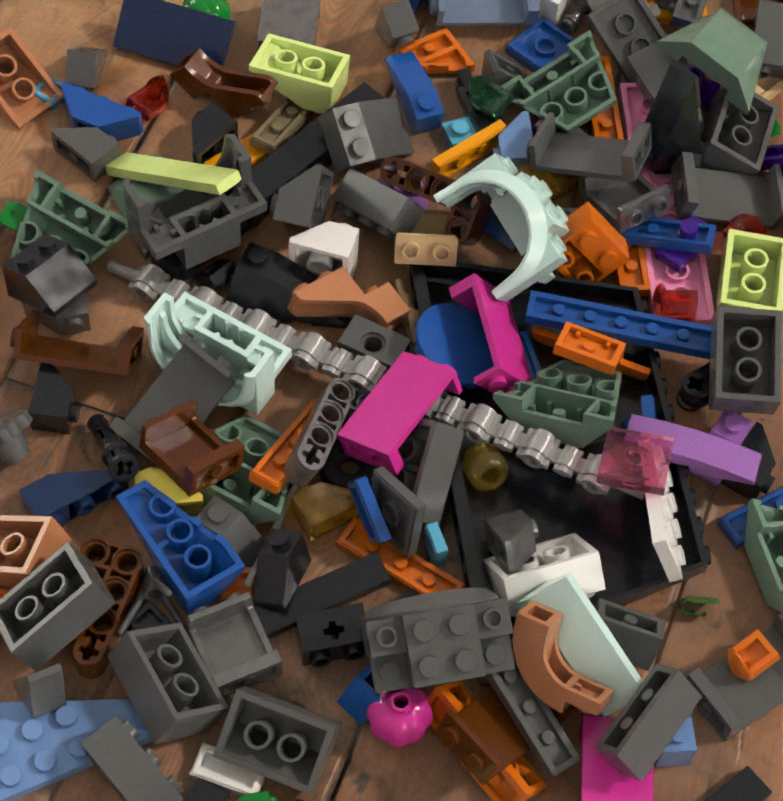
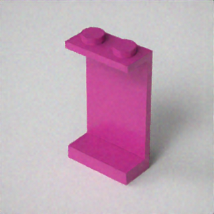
[449,273,532,393]
[337,351,463,475]
[578,715,654,801]

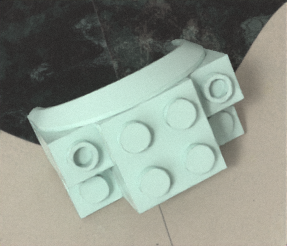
[433,153,570,302]
[144,291,292,415]

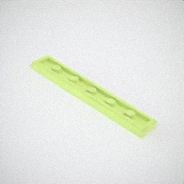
[105,152,242,195]

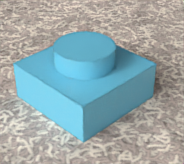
[441,116,477,148]

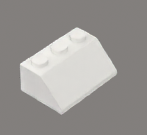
[483,533,606,617]

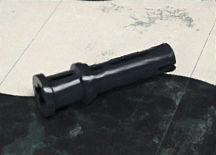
[87,414,139,482]

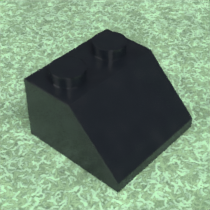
[2,234,97,317]

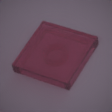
[596,427,675,496]

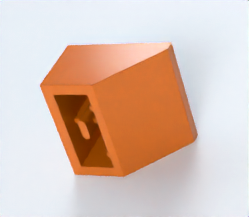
[556,202,630,282]

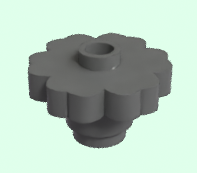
[0,408,33,467]

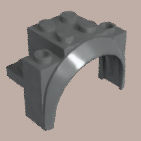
[122,134,267,270]
[360,587,516,693]

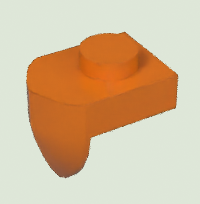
[727,629,781,681]

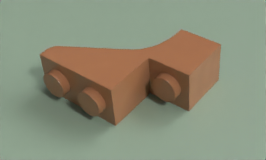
[287,266,411,331]

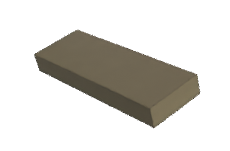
[249,97,314,155]

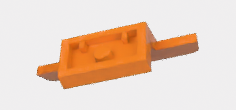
[532,321,651,381]

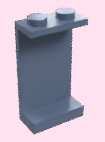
[429,0,540,26]

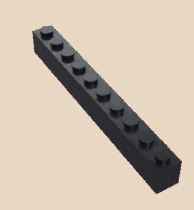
[151,82,385,281]

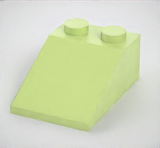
[249,33,350,114]

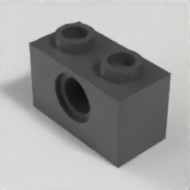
[338,314,411,371]

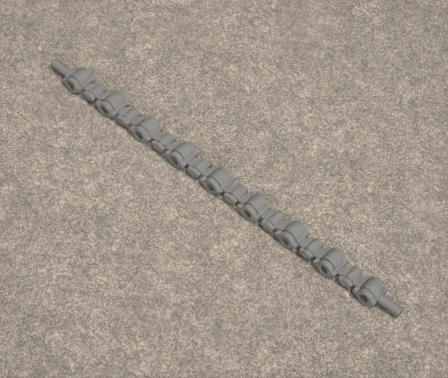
[107,260,645,500]

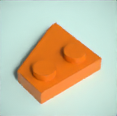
[398,28,475,74]

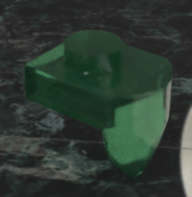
[469,75,515,120]

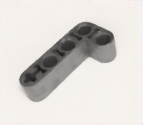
[284,378,369,487]

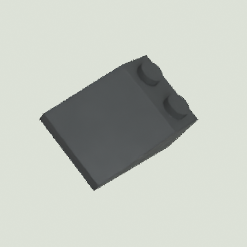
[318,97,414,174]

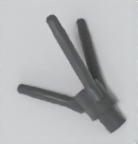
[116,566,187,637]

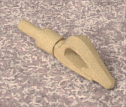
[394,279,419,345]

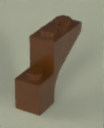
[170,48,278,117]

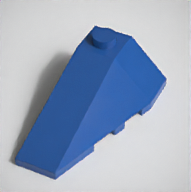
[116,480,245,616]

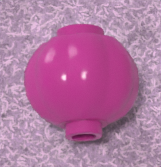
[366,687,433,747]

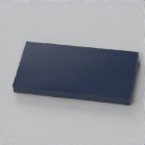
[113,0,235,67]

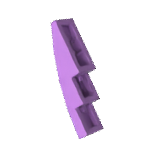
[624,414,762,485]

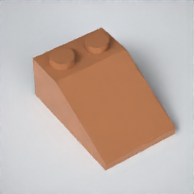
[0,26,63,129]
[0,515,72,590]

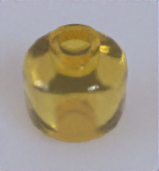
[462,443,509,491]

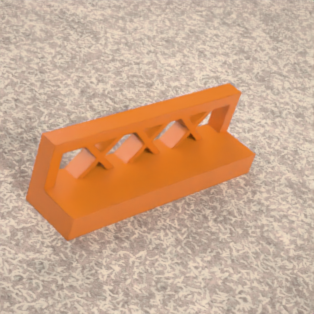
[428,680,548,801]

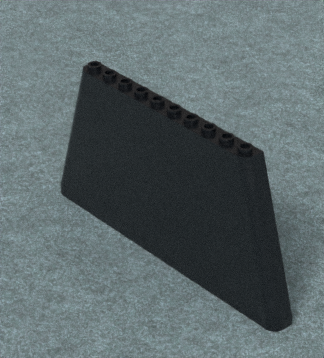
[409,262,711,648]

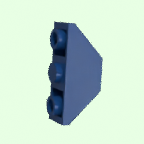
[61,82,143,141]

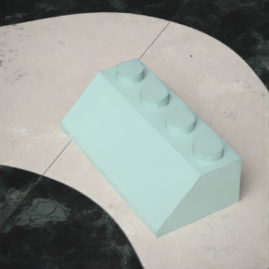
[515,572,643,717]

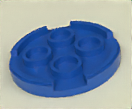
[414,303,494,389]

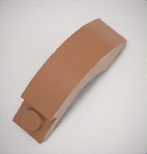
[512,600,614,716]

